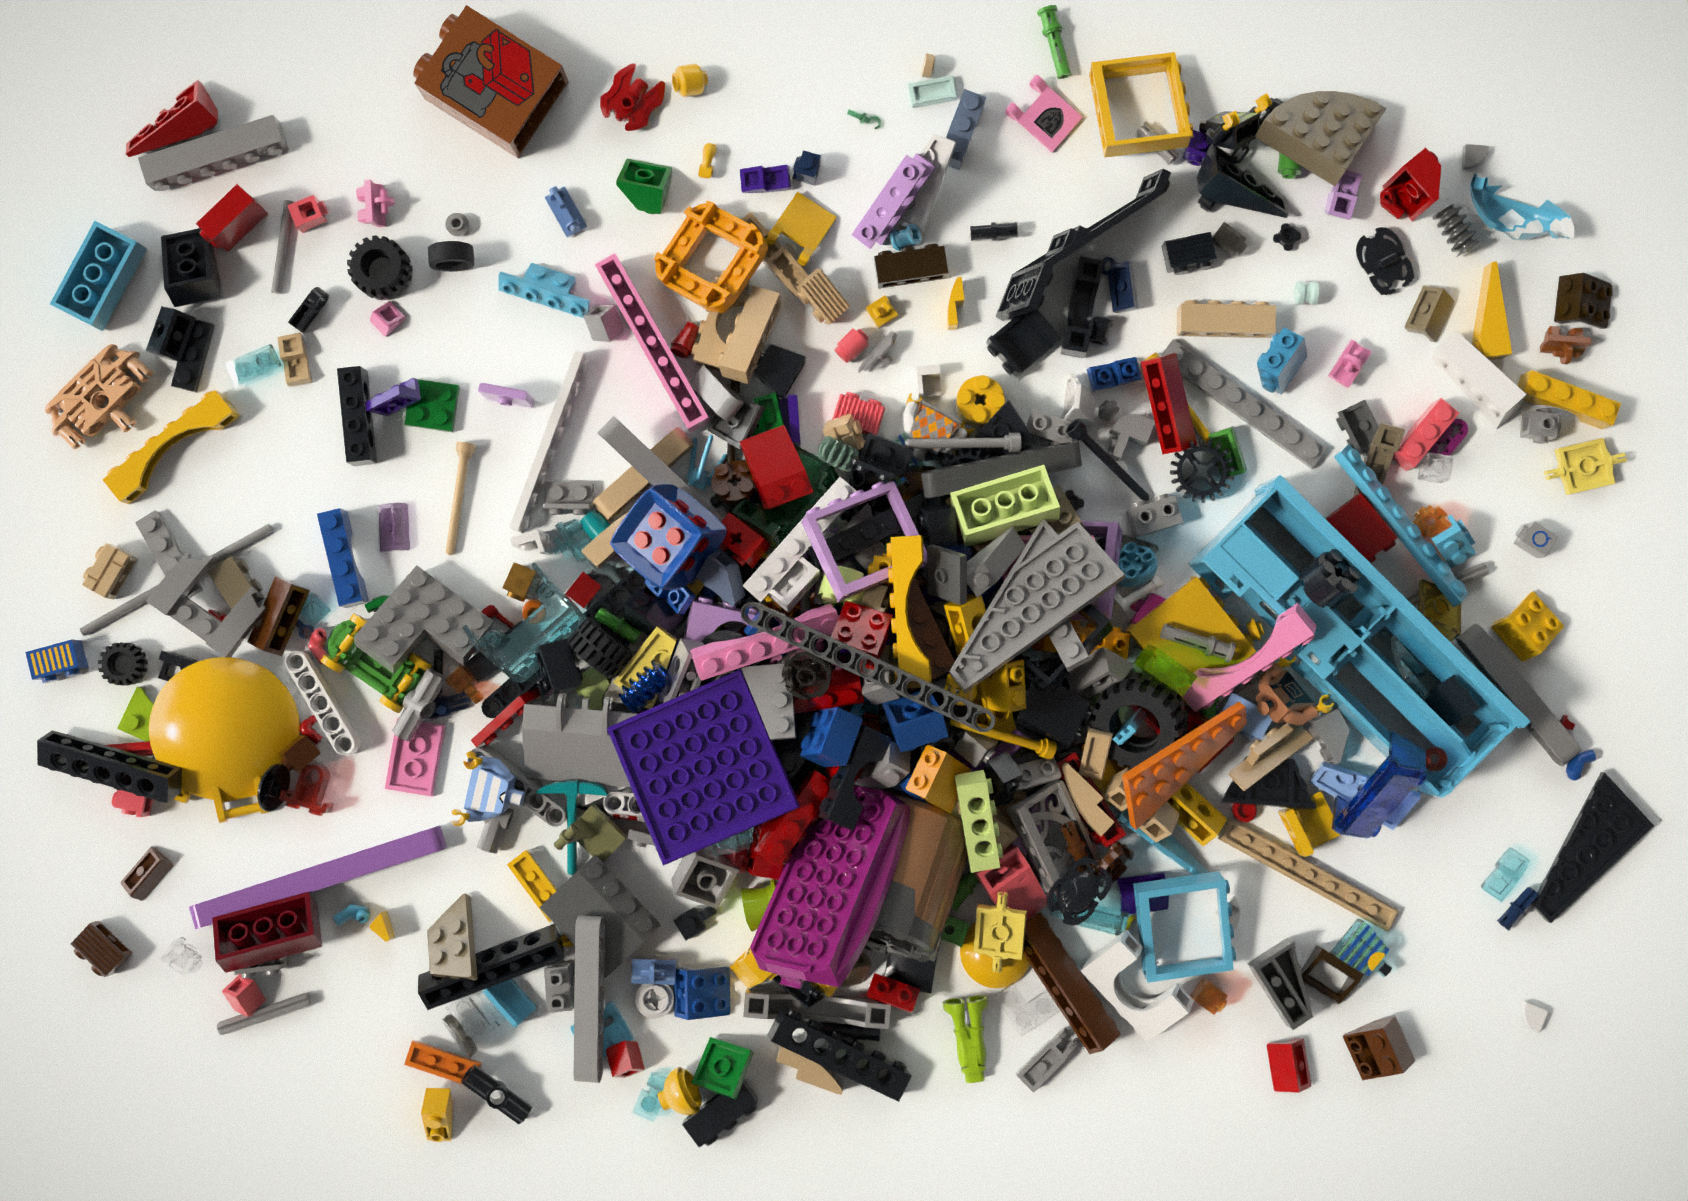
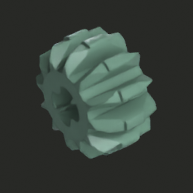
[817,436,860,472]

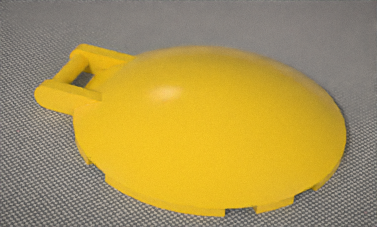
[149,657,300,823]

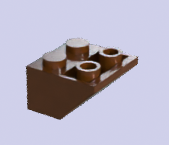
[1342,1016,1416,1081]

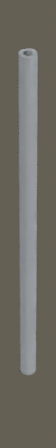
[79,523,274,636]

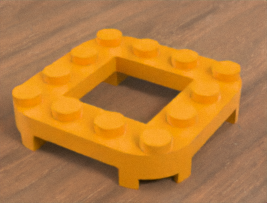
[654,201,768,313]

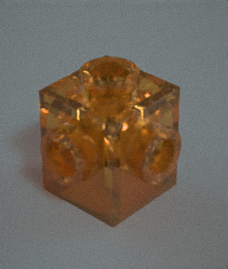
[1413,505,1452,540]

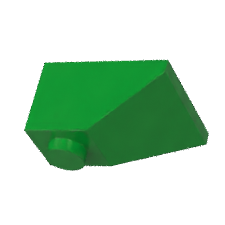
[616,158,672,215]

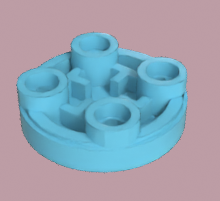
[1118,542,1158,587]

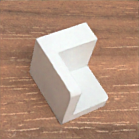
[915,364,941,398]

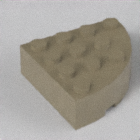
[1255,91,1387,186]

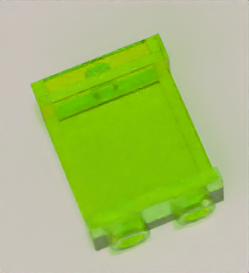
[1133,644,1198,696]

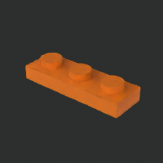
[404,1040,482,1084]

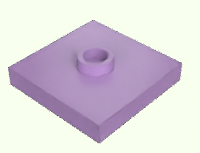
[478,382,535,408]

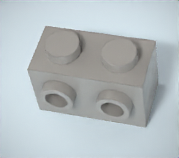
[1126,493,1184,538]
[861,645,900,705]

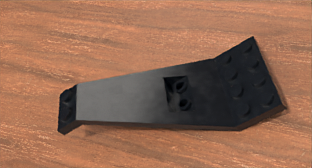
[995,168,1171,321]

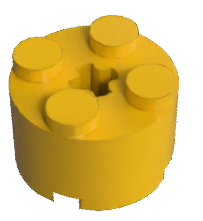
[955,375,1005,427]

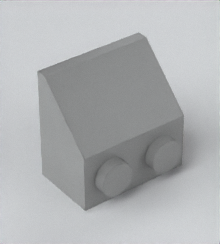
[671,846,739,909]

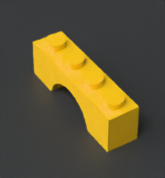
[1517,370,1621,430]

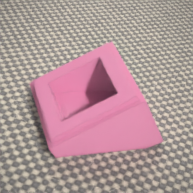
[370,301,406,337]

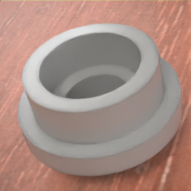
[445,213,469,237]
[1098,399,1120,422]

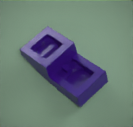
[740,164,791,193]

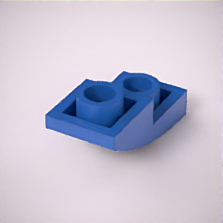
[1087,357,1142,392]
[644,579,696,614]

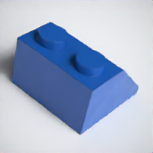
[882,691,948,752]

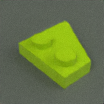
[117,687,154,742]

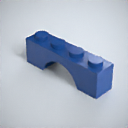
[317,508,369,608]

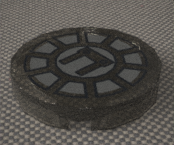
[441,1014,478,1058]

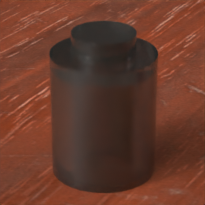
[1212,222,1248,257]

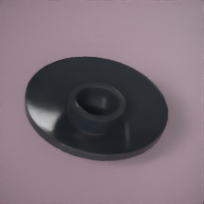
[257,764,290,812]

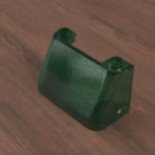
[731,444,839,550]

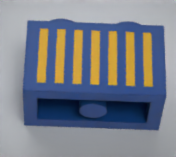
[25,639,89,683]

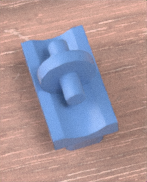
[631,958,676,985]

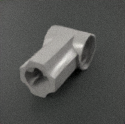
[477,808,514,854]

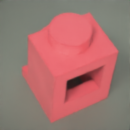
[287,195,329,233]
[111,790,153,818]

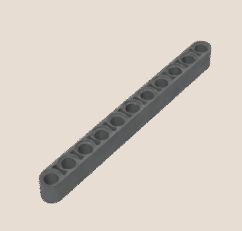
[741,602,996,732]

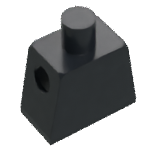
[754,344,806,399]

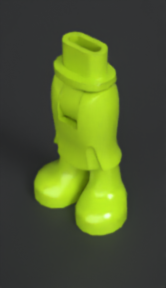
[942,995,988,1083]

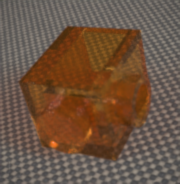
[1189,977,1228,1015]

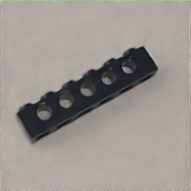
[37,730,182,804]
[418,924,565,1011]
[767,1008,912,1102]

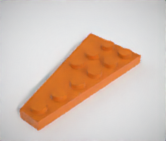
[1122,702,1247,830]

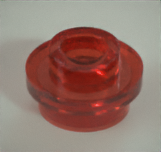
[1422,747,1448,772]

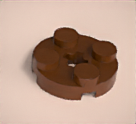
[711,460,757,505]
[1092,841,1134,888]

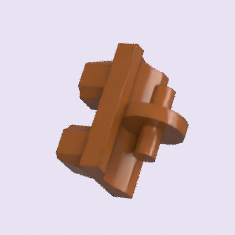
[1539,326,1592,365]

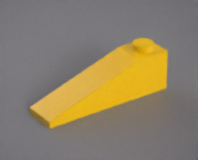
[1471,261,1512,360]

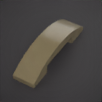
[1353,422,1405,510]

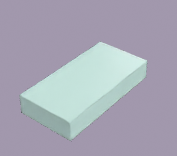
[907,75,958,108]

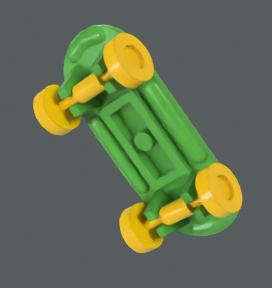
[320,613,433,713]

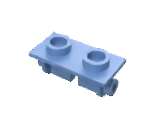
[544,186,587,238]

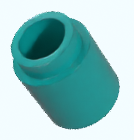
[580,510,610,540]

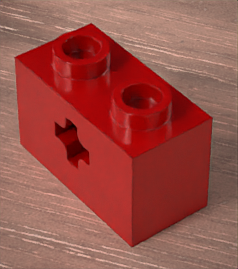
[719,512,770,569]

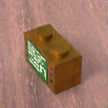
[502,562,544,602]

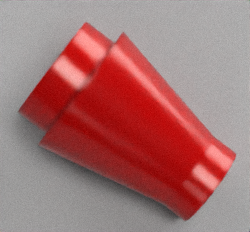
[670,322,699,359]

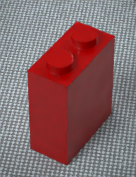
[195,184,269,252]
[1325,491,1398,563]

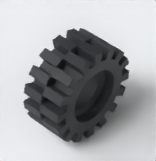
[98,642,148,686]

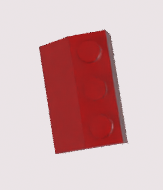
[1382,147,1442,221]
[746,818,785,880]

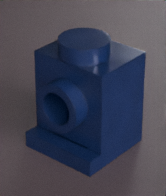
[792,150,821,186]

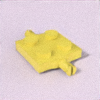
[1544,438,1627,495]
[973,892,1027,973]

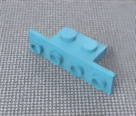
[498,263,590,318]

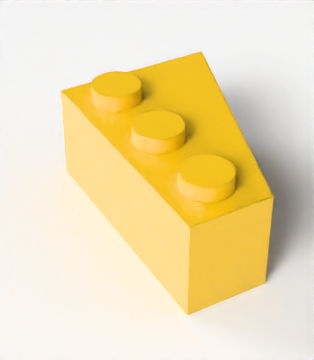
[729,947,777,988]

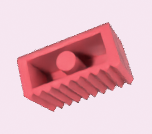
[832,392,886,435]

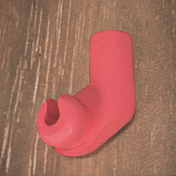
[308,628,329,665]

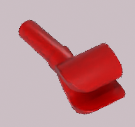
[481,605,514,629]

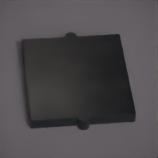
[1421,674,1481,727]

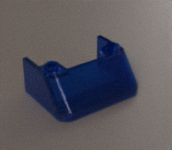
[1332,730,1427,839]

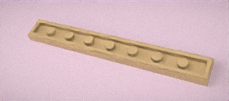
[1217,818,1399,932]

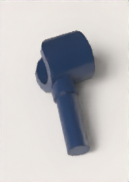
[296,619,315,639]

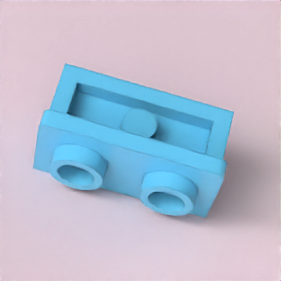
[1431,514,1477,568]

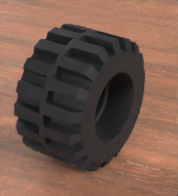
[347,235,413,300]
[567,617,633,679]

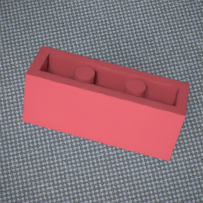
[1392,398,1459,471]

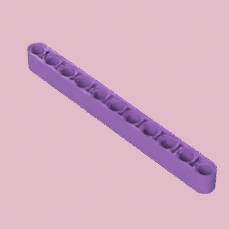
[189,825,447,930]

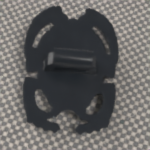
[1355,227,1415,295]
[1047,856,1114,926]

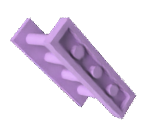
[851,153,937,249]

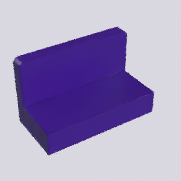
[779,395,801,446]
[1117,873,1169,915]

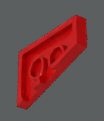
[470,687,541,747]

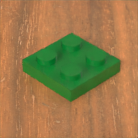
[404,379,460,433]
[691,1037,754,1100]

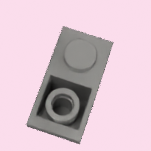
[1307,708,1350,764]

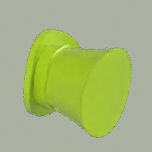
[741,879,779,932]

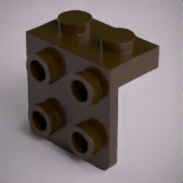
[1554,272,1613,329]

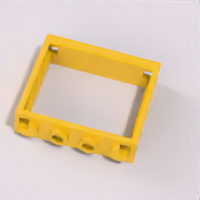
[1089,52,1194,158]

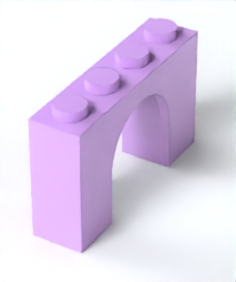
[683,596,782,665]

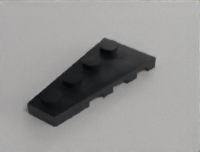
[951,399,1035,466]

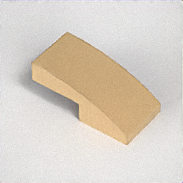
[277,332,312,387]

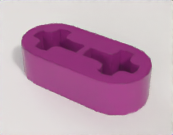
[1429,419,1468,459]

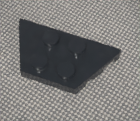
[1221,756,1316,810]

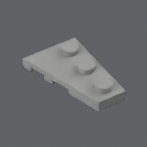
[741,663,796,740]

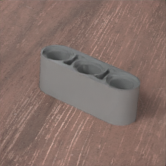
[689,364,744,422]

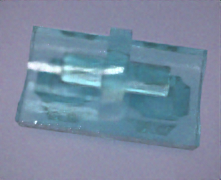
[553,519,591,563]

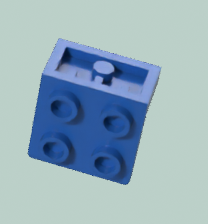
[674,966,731,1020]

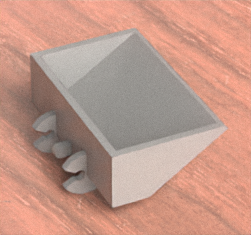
[522,693,640,788]

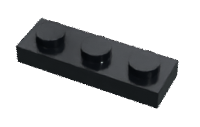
[171,320,215,393]

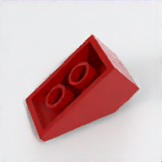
[739,425,813,509]

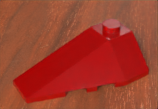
[125,80,218,157]

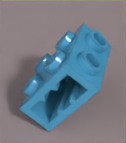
[1257,327,1308,395]

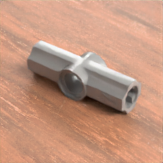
[392,668,446,742]

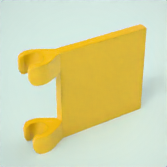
[765,192,837,267]

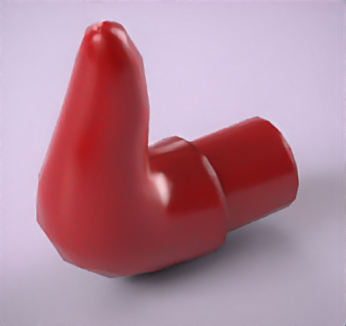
[300,714,323,745]

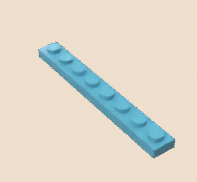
[1334,444,1468,607]

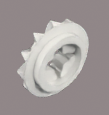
[635,984,674,1019]

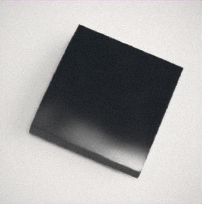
[885,953,937,993]

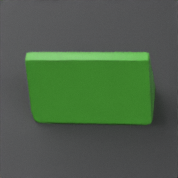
[1208,426,1247,476]

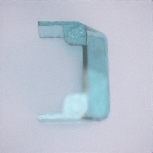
[462,562,586,683]

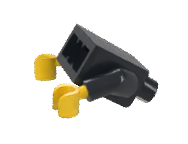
[1199,93,1272,150]

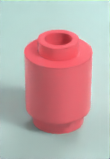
[834,328,869,363]

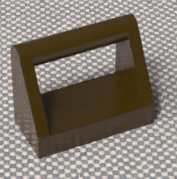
[1301,945,1364,1005]

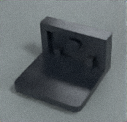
[851,432,915,482]

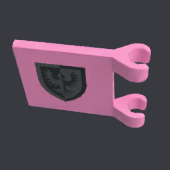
[1005,75,1083,153]

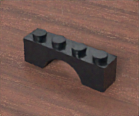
[1060,256,1104,358]
[818,725,892,831]

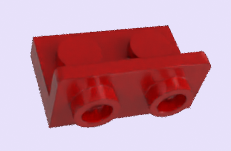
[867,973,920,1013]

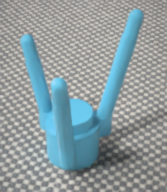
[686,435,727,490]

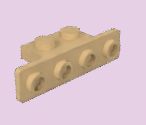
[1229,723,1313,791]

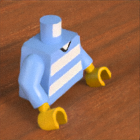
[451,751,525,826]

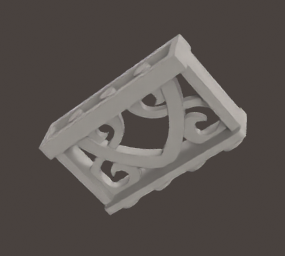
[1006,780,1099,894]

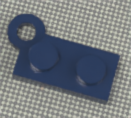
[1101,257,1138,313]

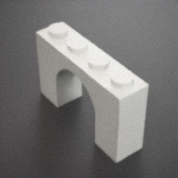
[1081,929,1194,1042]

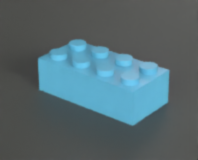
[50,220,147,331]

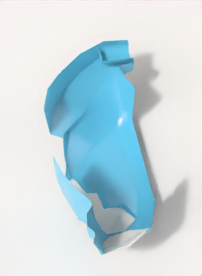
[1469,174,1574,240]

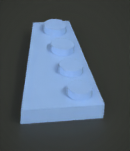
[1310,761,1421,830]

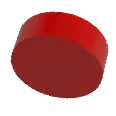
[1231,804,1257,822]

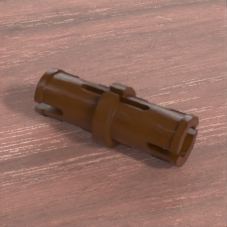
[1060,821,1092,871]

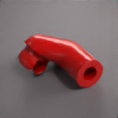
[1380,188,1406,219]

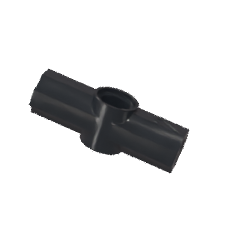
[461,1064,532,1125]

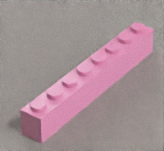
[594,253,711,433]

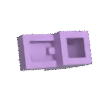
[1325,170,1362,220]

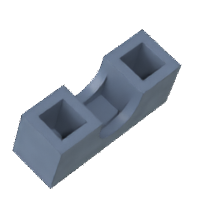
[946,89,986,170]

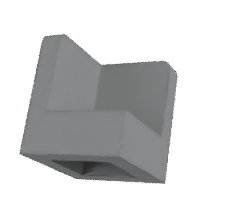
[583,304,624,342]

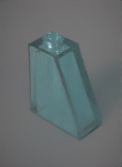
[1050,894,1129,936]

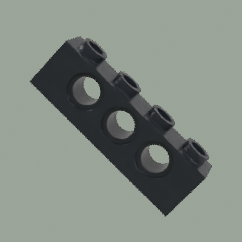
[337,366,377,466]

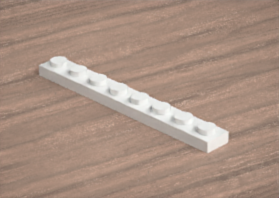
[509,350,588,533]

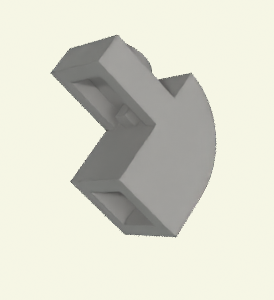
[1108,414,1155,461]

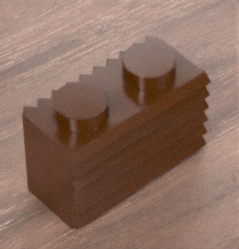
[70,921,133,977]

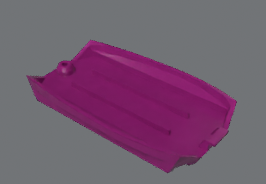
[750,786,910,989]

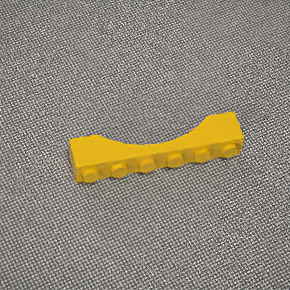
[102,390,240,504]
[887,535,932,688]

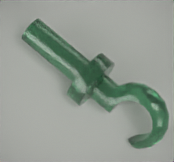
[846,109,881,129]

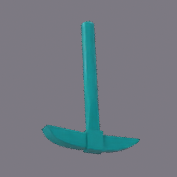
[535,780,608,875]

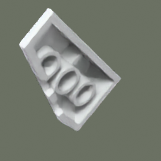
[1062,374,1099,427]

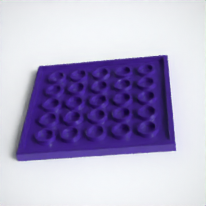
[607,669,800,866]

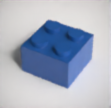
[800,707,863,767]

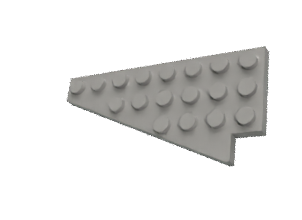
[949,519,1125,693]

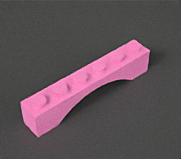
[1177,603,1317,712]
[690,604,838,681]

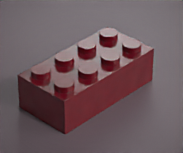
[212,892,322,973]

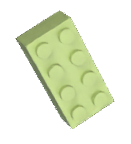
[950,465,1060,547]

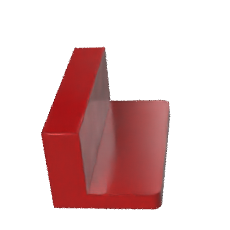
[1266,1038,1312,1093]

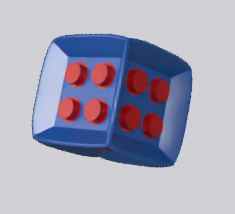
[610,484,727,591]

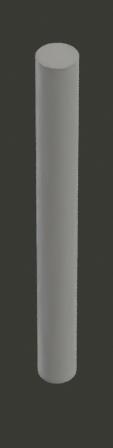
[271,200,294,294]

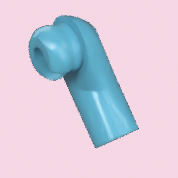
[333,904,370,926]

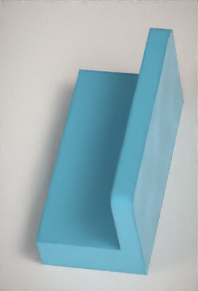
[483,979,537,1028]

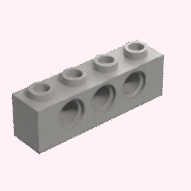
[654,638,704,707]

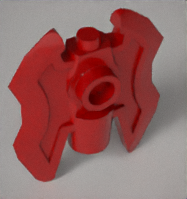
[600,63,665,131]

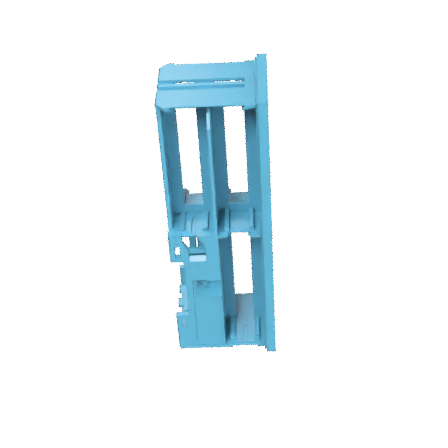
[1188,475,1531,798]

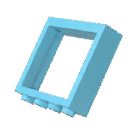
[1133,871,1236,983]

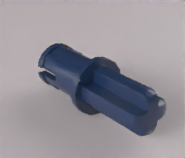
[1496,887,1539,931]

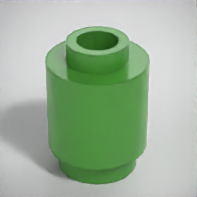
[1277,152,1302,179]

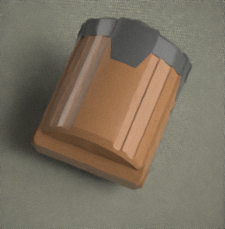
[864,788,968,962]

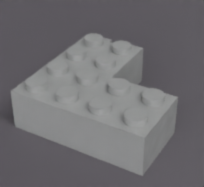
[354,565,494,674]

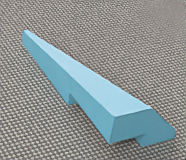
[1116,808,1209,875]

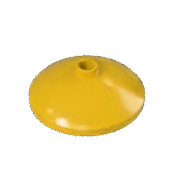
[960,921,1030,988]

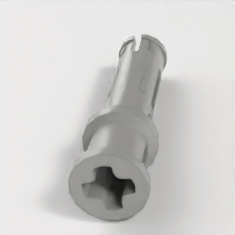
[1160,623,1236,663]

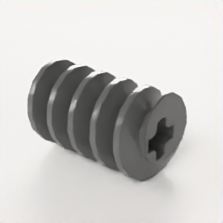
[1432,204,1482,258]

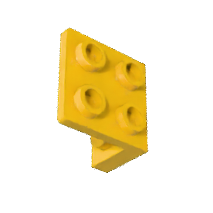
[1490,591,1564,662]
[1277,792,1342,857]

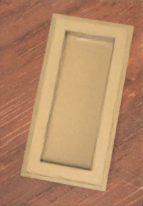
[1079,728,1113,780]

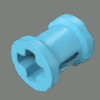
[890,224,922,251]

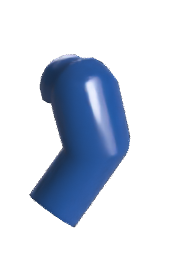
[1566,750,1596,781]

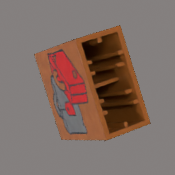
[413,5,569,158]

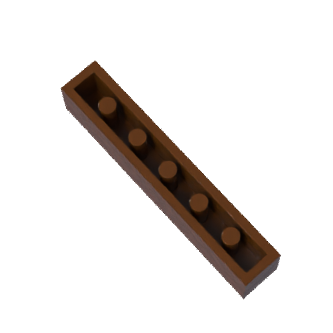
[1023,912,1121,1054]

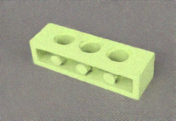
[954,770,1003,873]

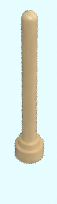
[446,441,476,555]

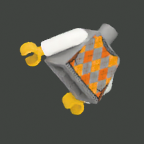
[903,393,975,462]

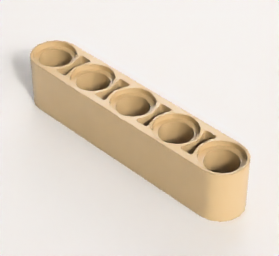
[592,427,694,521]

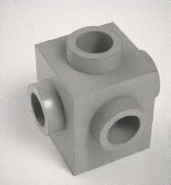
[1520,408,1561,444]

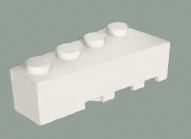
[1431,330,1527,429]

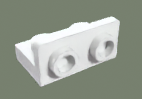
[510,529,553,555]

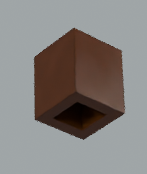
[278,734,321,772]

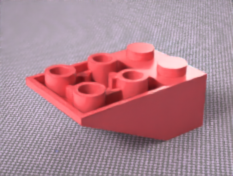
[973,844,1047,920]

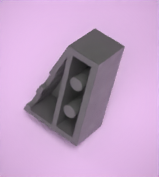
[1247,938,1313,1030]

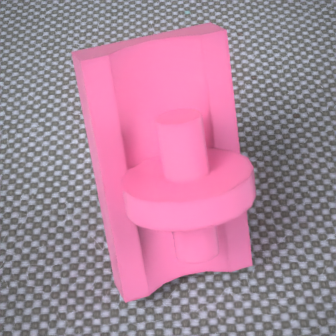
[356,179,395,228]
[1328,339,1372,388]

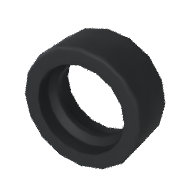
[428,241,474,272]

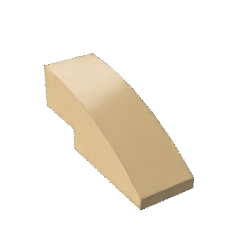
[1062,763,1114,836]
[776,1046,843,1095]

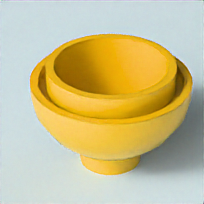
[658,1066,702,1115]

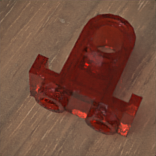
[279,764,334,816]

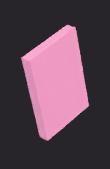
[385,718,446,797]

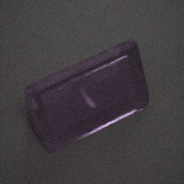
[378,502,410,552]

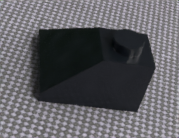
[625,588,690,636]

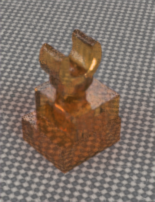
[445,665,484,704]

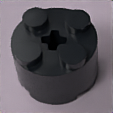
[1299,549,1361,609]

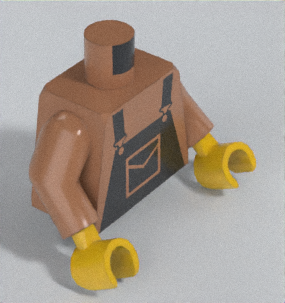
[1256,656,1334,726]

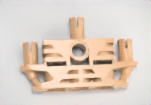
[45,344,153,450]

